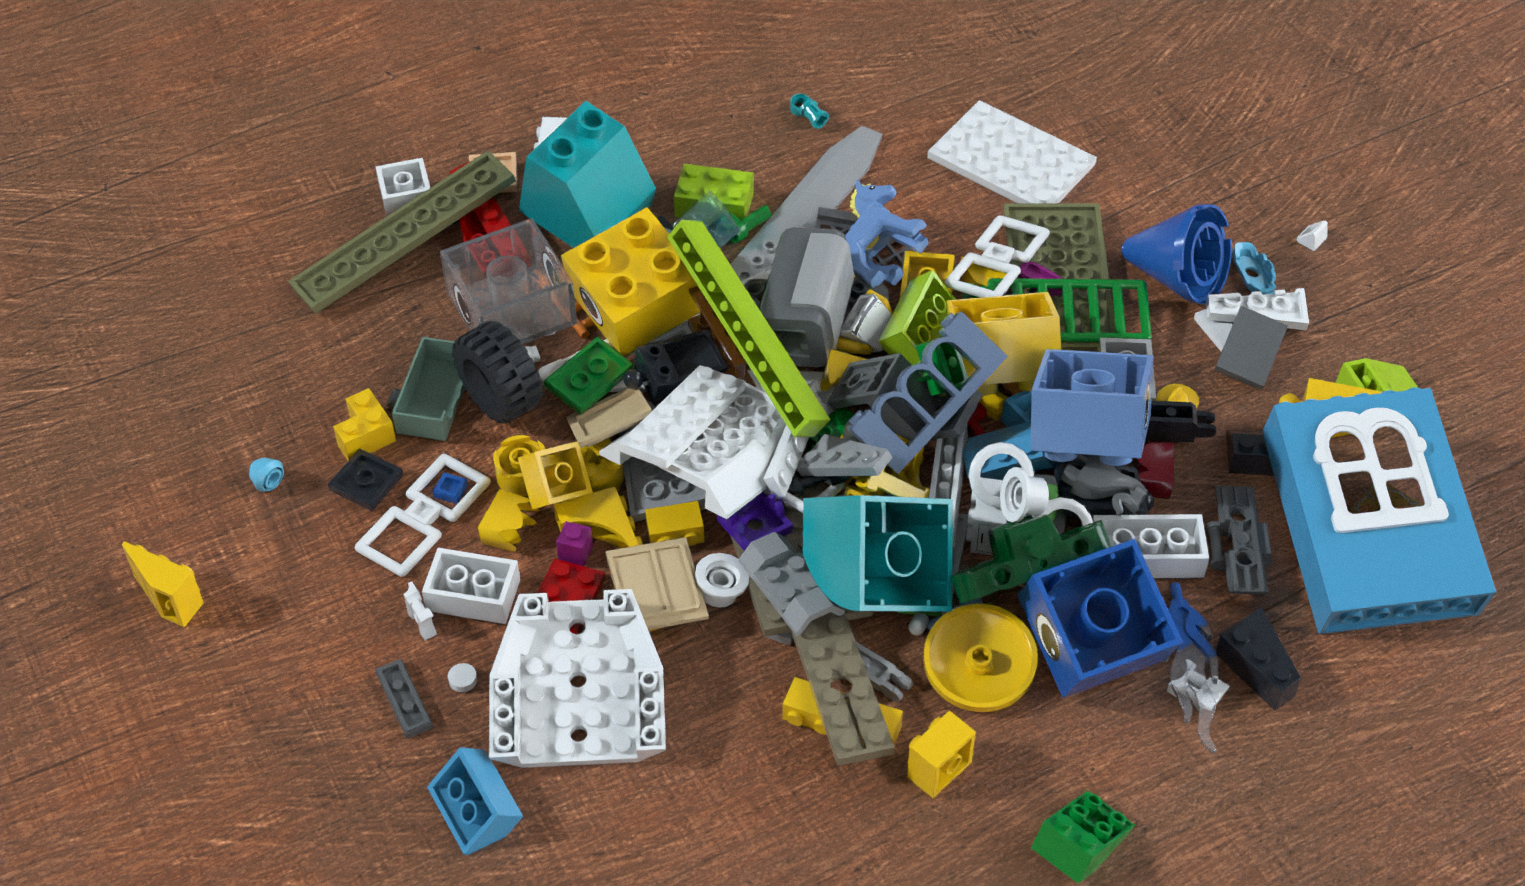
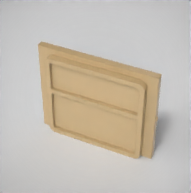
[566,388,652,448]
[606,537,709,630]

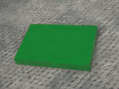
[544,336,635,415]

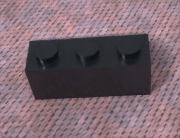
[1226,430,1274,476]

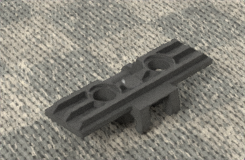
[1206,486,1272,595]

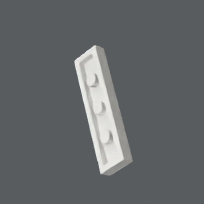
[764,425,809,499]

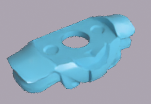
[1232,242,1276,295]

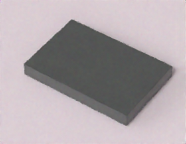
[1214,305,1288,390]

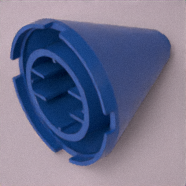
[1122,204,1232,304]

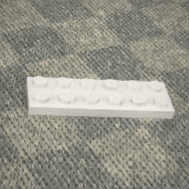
[619,365,745,469]

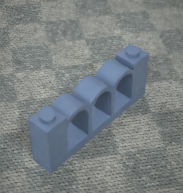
[847,312,1008,474]

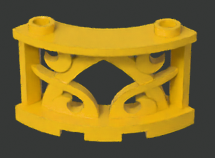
[852,433,930,498]

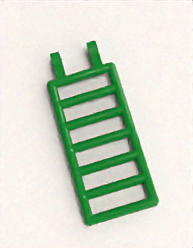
[962,278,1152,343]

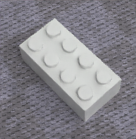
[1092,514,1209,578]

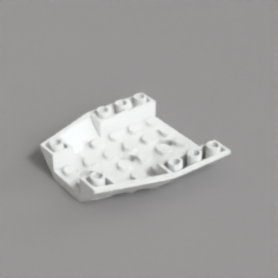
[599,383,786,519]
[489,589,666,768]

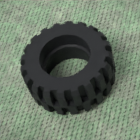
[452,321,543,423]

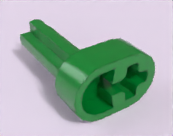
[717,205,772,243]

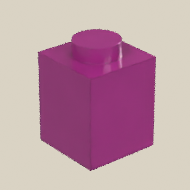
[556,521,593,566]

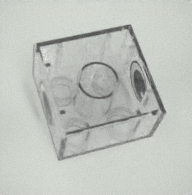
[440,218,577,344]

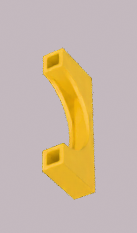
[554,487,663,632]

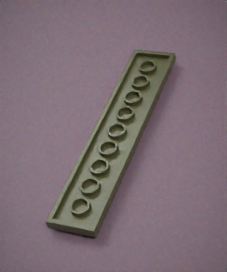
[288,150,516,314]

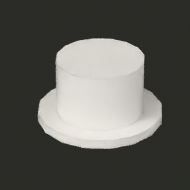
[1000,467,1049,523]
[695,553,750,608]

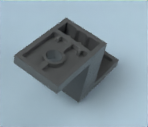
[827,353,982,440]

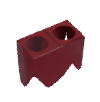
[1135,443,1174,499]

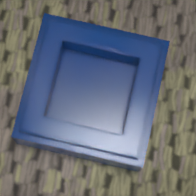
[433,472,469,504]

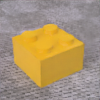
[518,441,593,510]
[907,711,976,798]

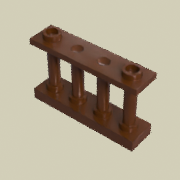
[688,286,756,387]

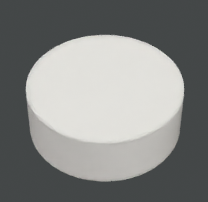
[448,663,477,692]

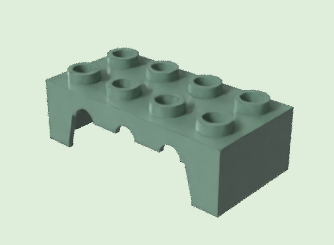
[392,337,465,441]

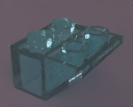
[672,190,741,248]

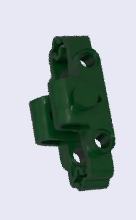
[951,514,1111,603]

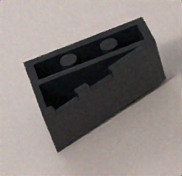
[1216,607,1301,711]

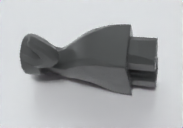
[1061,454,1148,516]

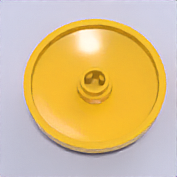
[924,604,1038,712]

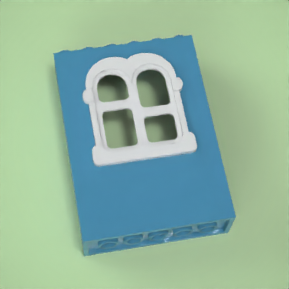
[1262,387,1496,634]

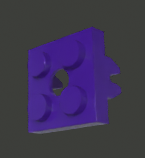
[717,492,793,551]

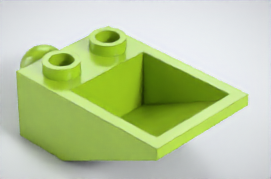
[1336,358,1418,392]

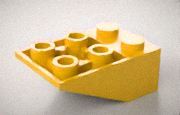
[122,541,204,627]

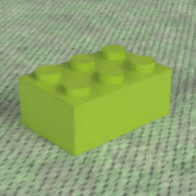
[674,164,754,222]

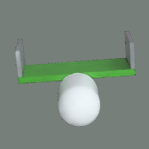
[898,611,947,635]

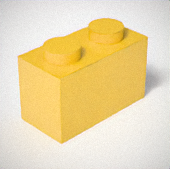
[645,501,704,546]

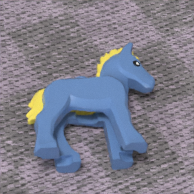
[845,180,928,288]

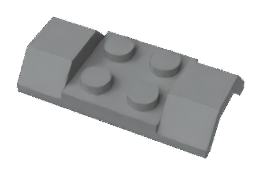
[739,532,845,636]

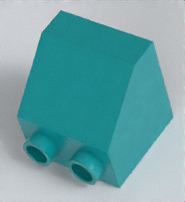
[519,101,656,248]

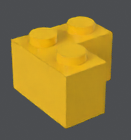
[333,388,396,461]

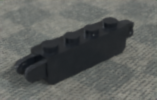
[1145,401,1217,442]

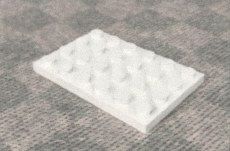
[927,100,1097,211]

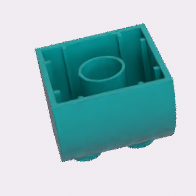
[803,495,953,612]

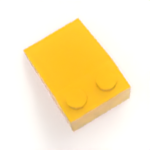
[900,251,956,298]

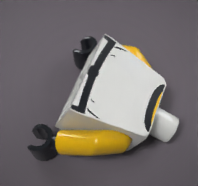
[836,280,893,355]

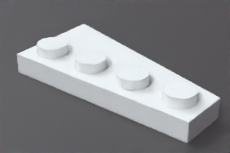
[1206,288,1309,330]

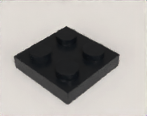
[328,449,404,511]

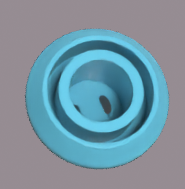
[249,458,284,492]

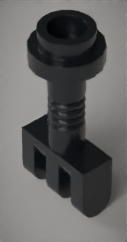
[789,475,849,497]

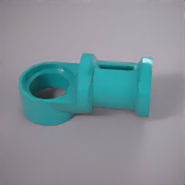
[790,94,829,129]

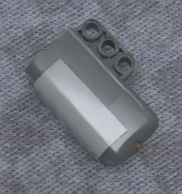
[744,227,854,367]

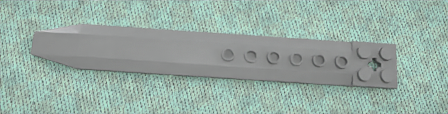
[670,126,882,339]

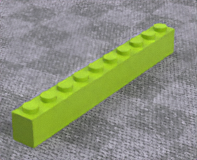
[667,220,831,437]

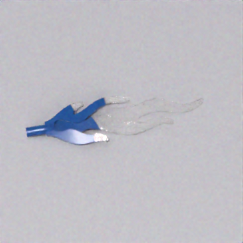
[1164,583,1218,753]

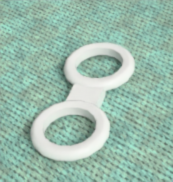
[969,442,1092,526]

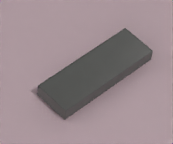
[375,659,433,739]

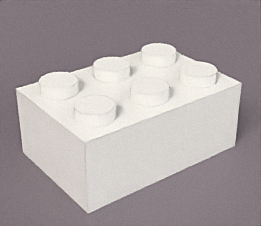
[422,548,520,624]

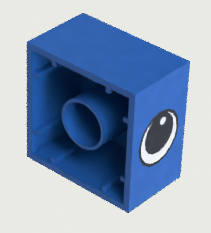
[1017,539,1183,698]

